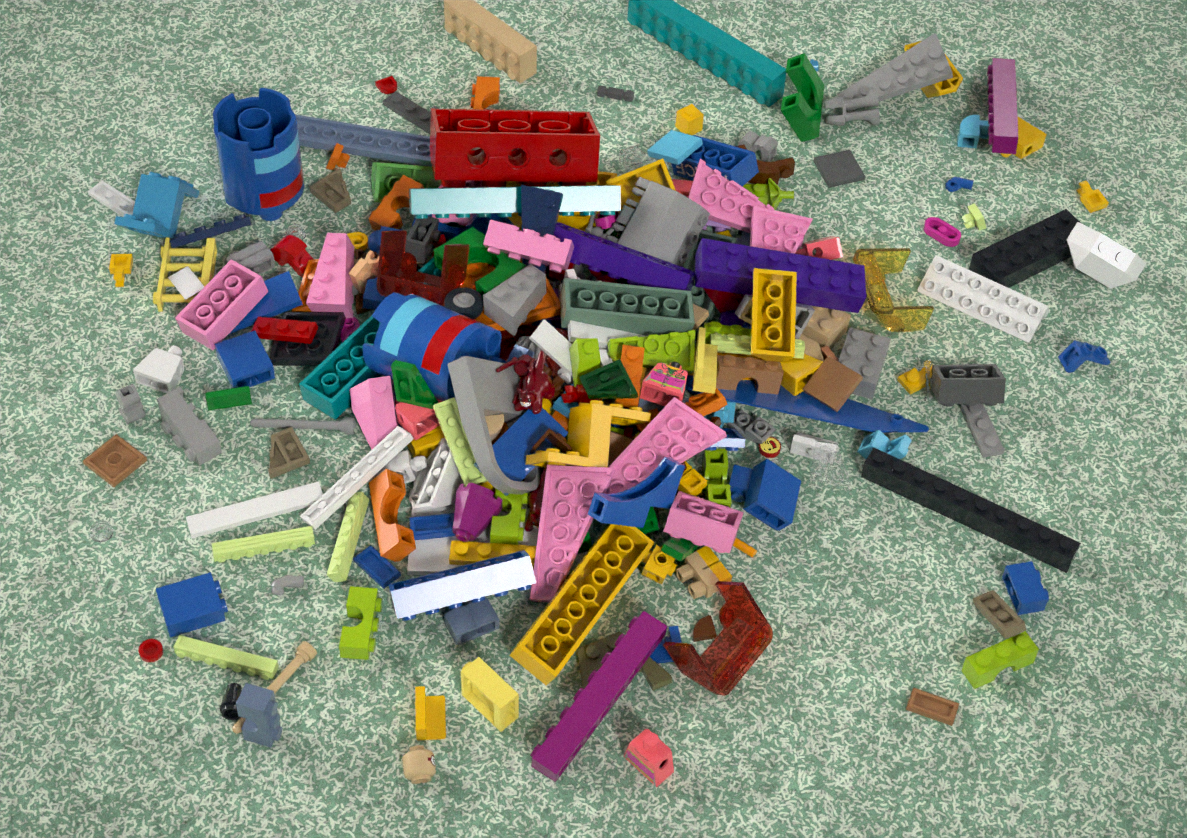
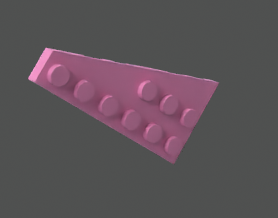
[688,159,804,249]
[750,206,813,296]
[605,397,727,494]
[530,465,616,603]

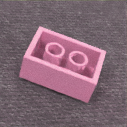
[663,491,744,554]

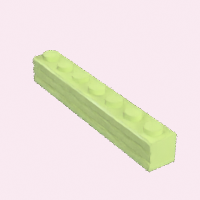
[710,333,805,359]
[327,492,370,582]
[211,526,315,563]
[173,635,279,680]

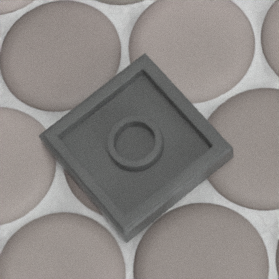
[813,150,865,188]

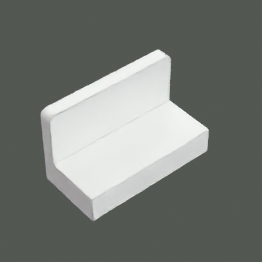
[790,432,839,464]

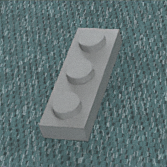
[960,404,1005,458]

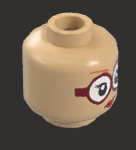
[402,745,436,784]

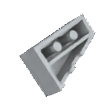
[735,294,815,339]
[157,386,222,466]

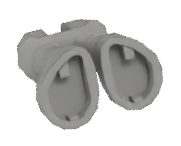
[824,89,880,126]

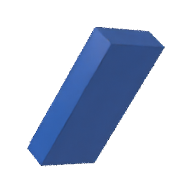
[409,513,455,540]
[353,545,401,589]

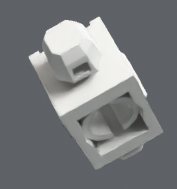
[368,450,428,483]

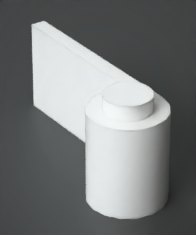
[529,319,573,385]

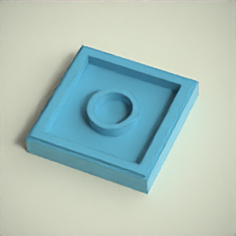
[647,130,703,165]

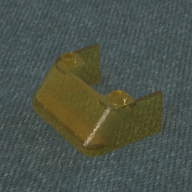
[853,248,934,332]

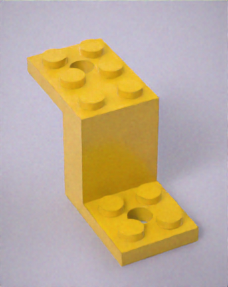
[526,400,651,468]

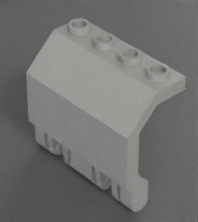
[606,177,710,267]

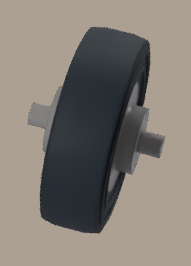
[444,288,484,319]

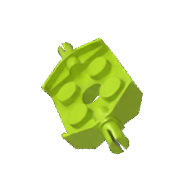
[742,178,794,210]

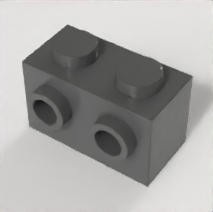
[405,216,441,264]

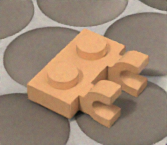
[348,250,387,295]

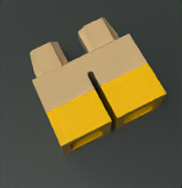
[676,546,732,599]

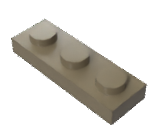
[973,590,1026,639]

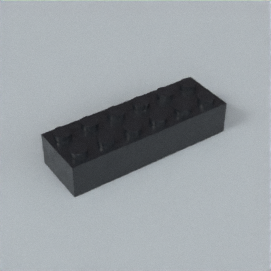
[969,209,1082,288]

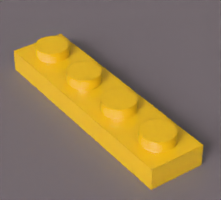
[449,540,537,570]

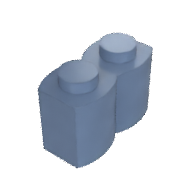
[444,598,500,645]

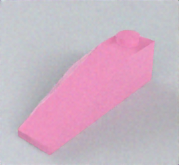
[350,376,402,452]

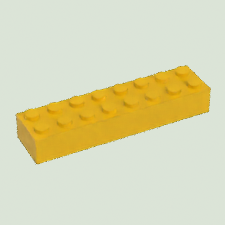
[509,524,655,685]

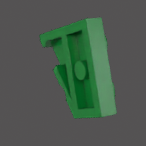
[391,360,438,409]

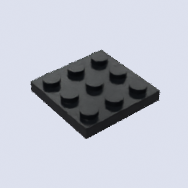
[269,312,346,366]

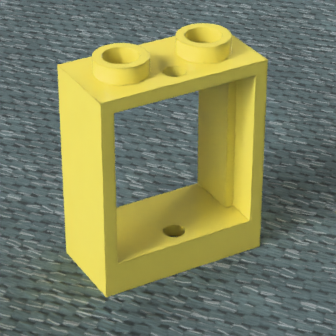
[461,657,519,732]

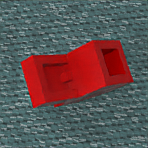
[270,235,314,278]

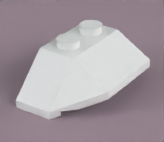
[1067,222,1146,289]
[408,438,463,511]

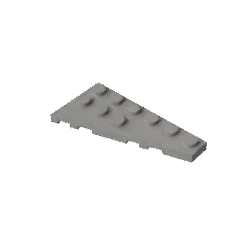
[837,33,953,111]

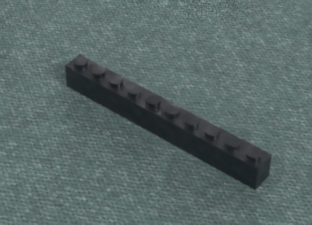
[861,448,1081,573]

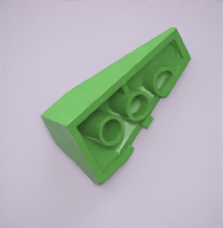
[371,162,441,203]

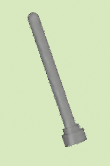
[250,417,356,435]

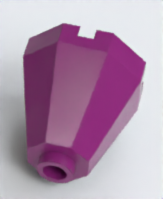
[453,483,502,542]

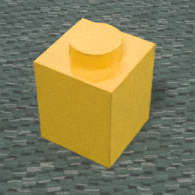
[675,104,704,135]

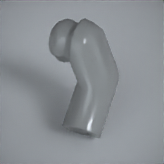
[271,575,305,595]

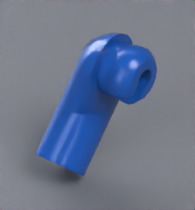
[945,177,974,192]

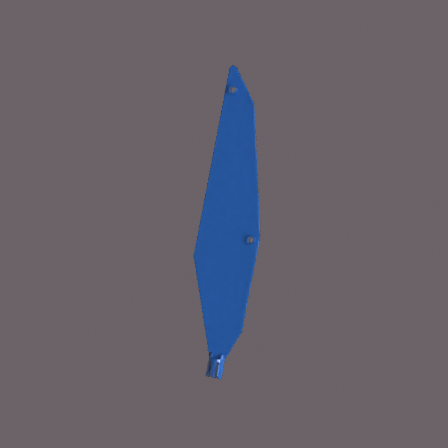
[525,318,929,432]

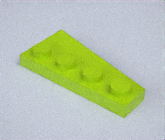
[607,330,695,374]

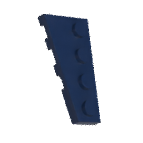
[521,185,563,273]
[170,214,255,248]

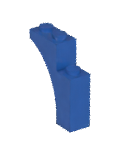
[588,457,685,528]

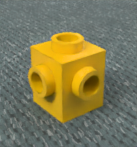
[641,545,678,584]

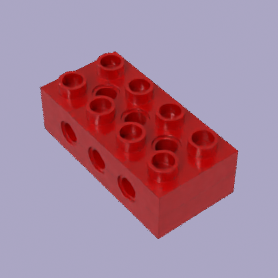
[430,108,600,188]

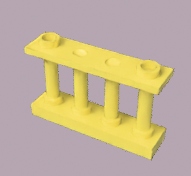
[153,238,217,312]

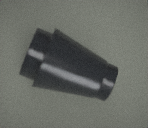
[220,683,242,720]

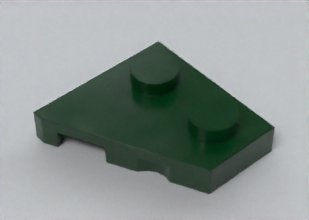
[579,359,638,399]

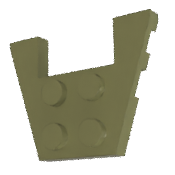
[577,631,672,691]

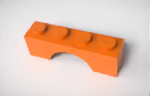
[471,76,500,109]
[369,469,416,562]

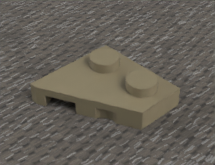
[309,169,351,213]
[268,427,310,479]

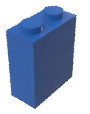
[215,331,275,388]
[743,459,801,531]
[156,572,228,638]

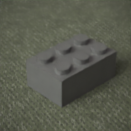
[931,364,1006,407]

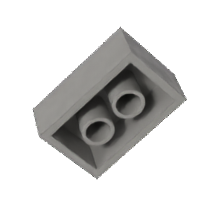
[838,328,891,400]

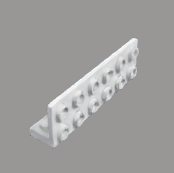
[917,255,1049,342]

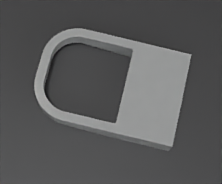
[448,356,542,495]

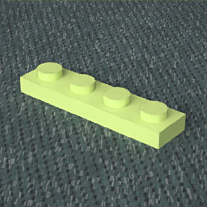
[433,397,488,487]

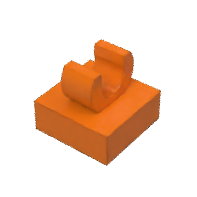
[326,143,350,170]

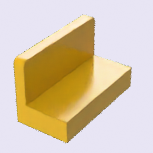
[415,686,446,740]

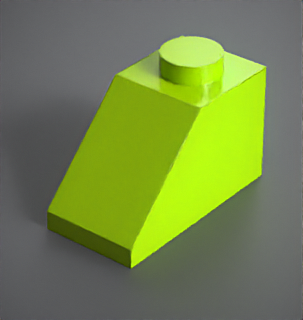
[569,338,601,388]

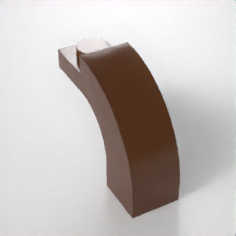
[735,144,795,185]

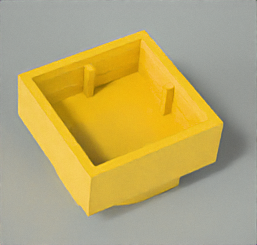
[606,159,676,227]

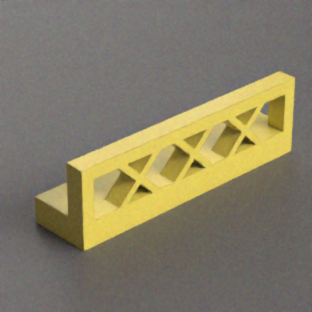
[693,327,718,394]

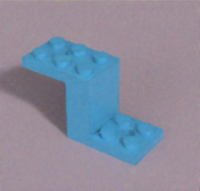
[114,172,200,240]

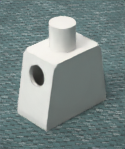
[133,345,184,393]

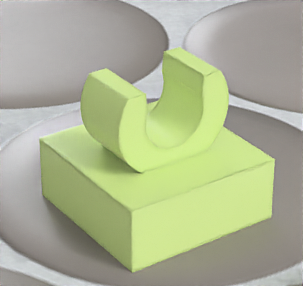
[962,203,986,230]

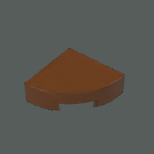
[693,615,717,642]

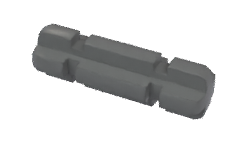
[597,85,634,102]

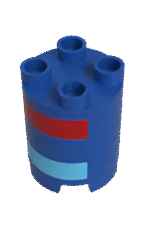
[213,88,305,221]
[363,292,507,401]

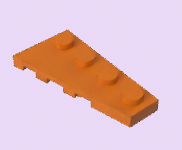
[634,388,728,433]

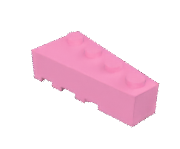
[483,220,574,273]
[306,233,354,318]

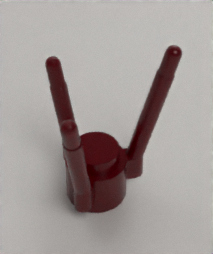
[496,354,536,404]

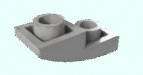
[727,410,776,444]

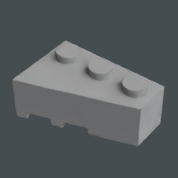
[483,264,546,335]

